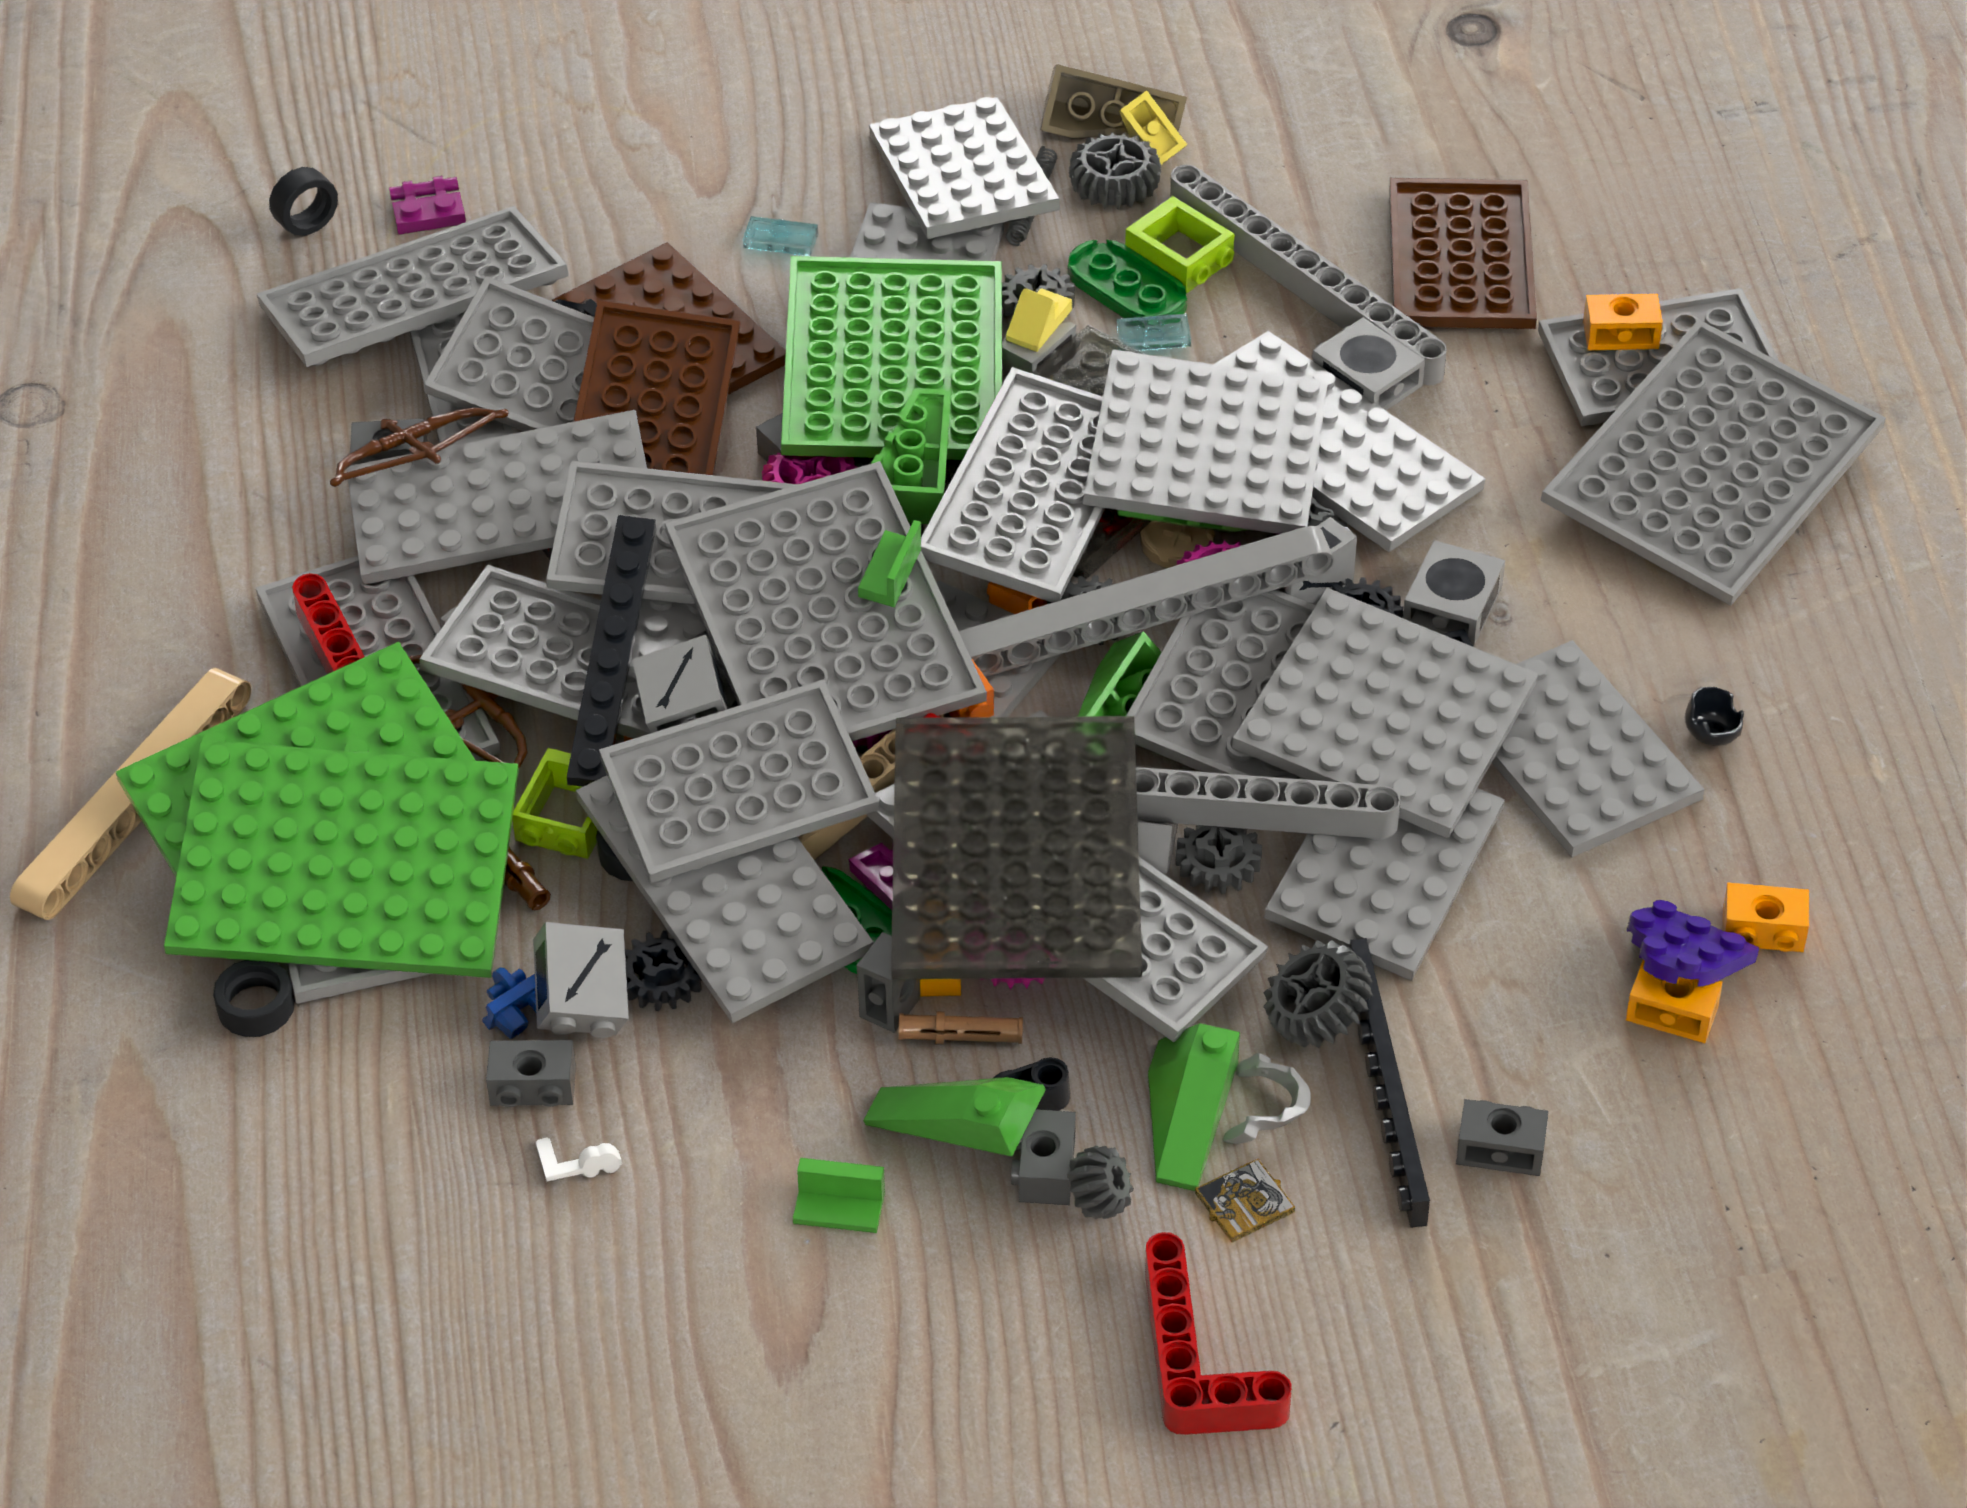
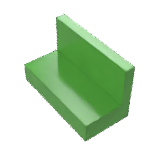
[858,520,921,607]
[793,1158,885,1233]

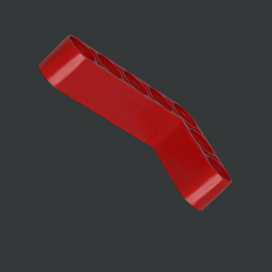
[292,573,365,674]
[1145,1232,1292,1435]

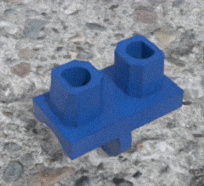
[482,967,537,1039]

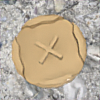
[1140,520,1215,568]

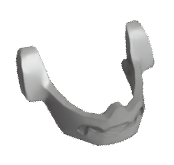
[1223,1053,1311,1144]

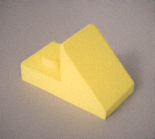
[1119,90,1187,165]
[1006,288,1072,352]

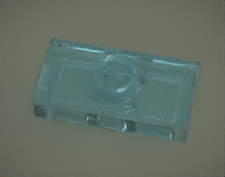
[743,216,818,256]
[1116,314,1191,351]

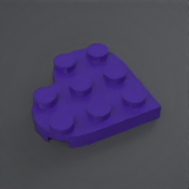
[1627,900,1759,986]

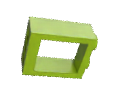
[1125,196,1234,294]
[512,748,598,859]

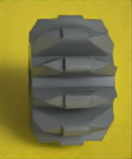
[1067,1146,1134,1219]

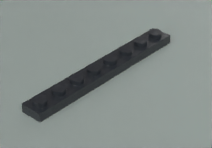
[567,515,656,787]
[1350,938,1430,1228]

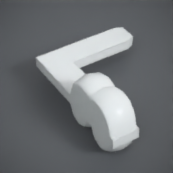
[536,1137,622,1182]

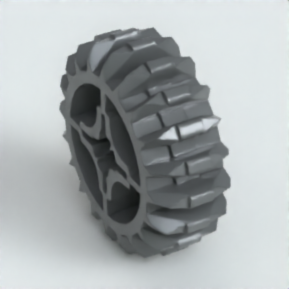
[1069,132,1161,209]
[1263,940,1373,1048]

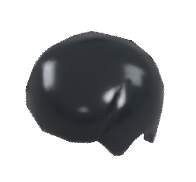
[1684,686,1744,746]

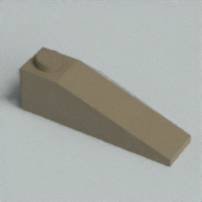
[1040,64,1187,139]

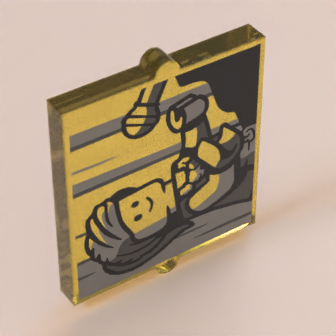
[1195,1158,1295,1242]

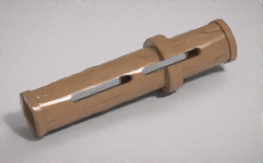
[899,1011,1023,1044]

